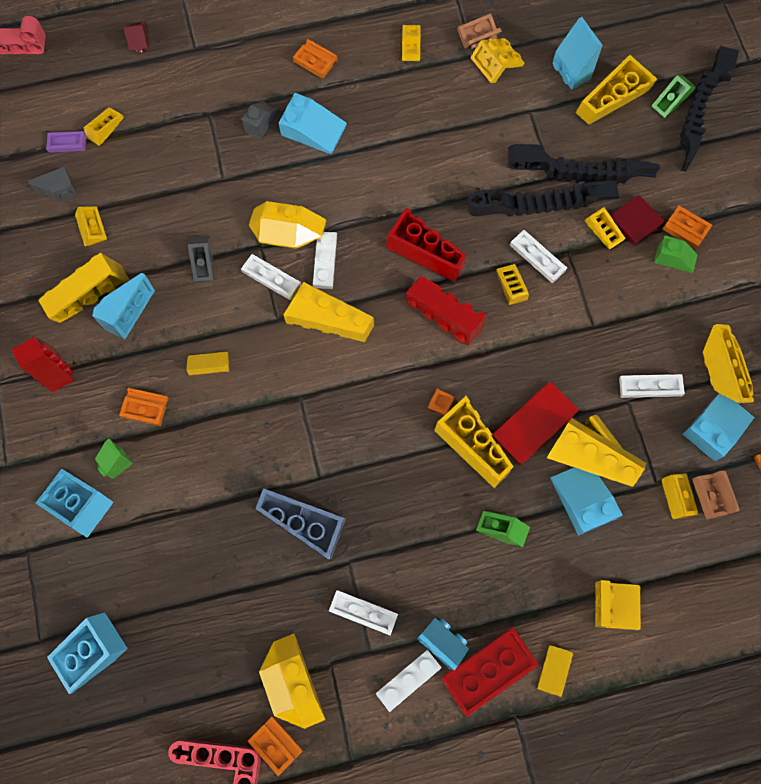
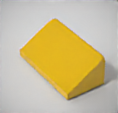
[75,206,107,246]
[187,352,229,376]
[585,415,622,448]
[661,473,698,519]
[537,645,573,697]

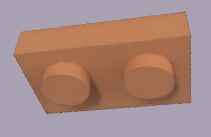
[457,14,502,50]
[692,470,740,520]

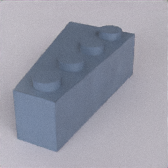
[256,488,346,559]

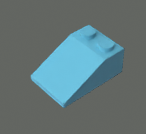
[553,17,603,90]
[279,93,347,155]
[92,273,155,340]
[683,393,755,462]
[550,467,623,536]
[36,469,113,538]
[47,613,128,694]
[417,618,469,670]

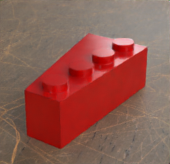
[386,207,467,282]
[406,275,487,346]
[11,337,74,393]

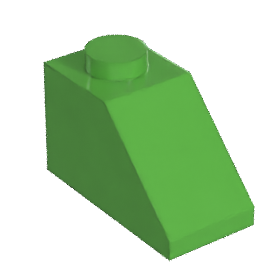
[652,75,697,118]
[654,236,697,273]
[95,439,133,479]
[476,511,530,547]

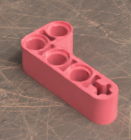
[0,16,46,54]
[168,739,261,784]

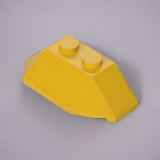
[249,201,326,249]
[703,324,754,403]
[259,633,326,729]

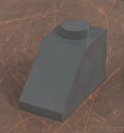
[242,102,279,139]
[28,167,78,202]
[187,235,214,282]

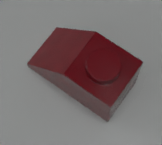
[124,21,149,53]

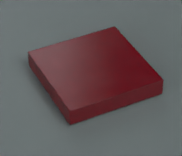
[610,194,665,246]

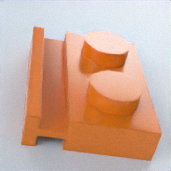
[293,39,338,79]
[663,206,712,249]
[119,388,169,426]
[248,716,304,776]

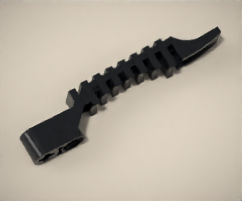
[680,46,739,172]
[508,144,660,185]
[468,181,619,217]

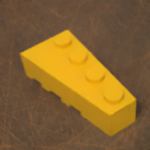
[576,55,657,125]
[38,253,130,323]
[284,282,374,342]
[434,396,513,488]
[547,418,646,487]

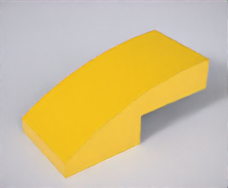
[402,25,421,61]

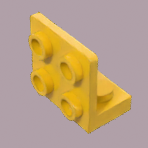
[470,38,525,83]
[595,580,641,630]

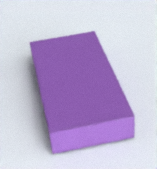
[46,131,86,152]

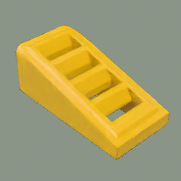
[83,107,124,146]
[584,207,625,250]
[496,264,529,305]

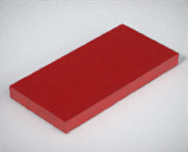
[492,382,579,466]
[440,627,539,717]

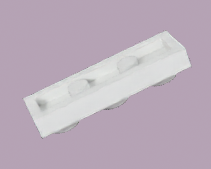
[510,230,567,284]
[313,232,337,289]
[241,254,301,301]
[619,374,685,398]
[329,590,398,635]
[376,650,441,712]

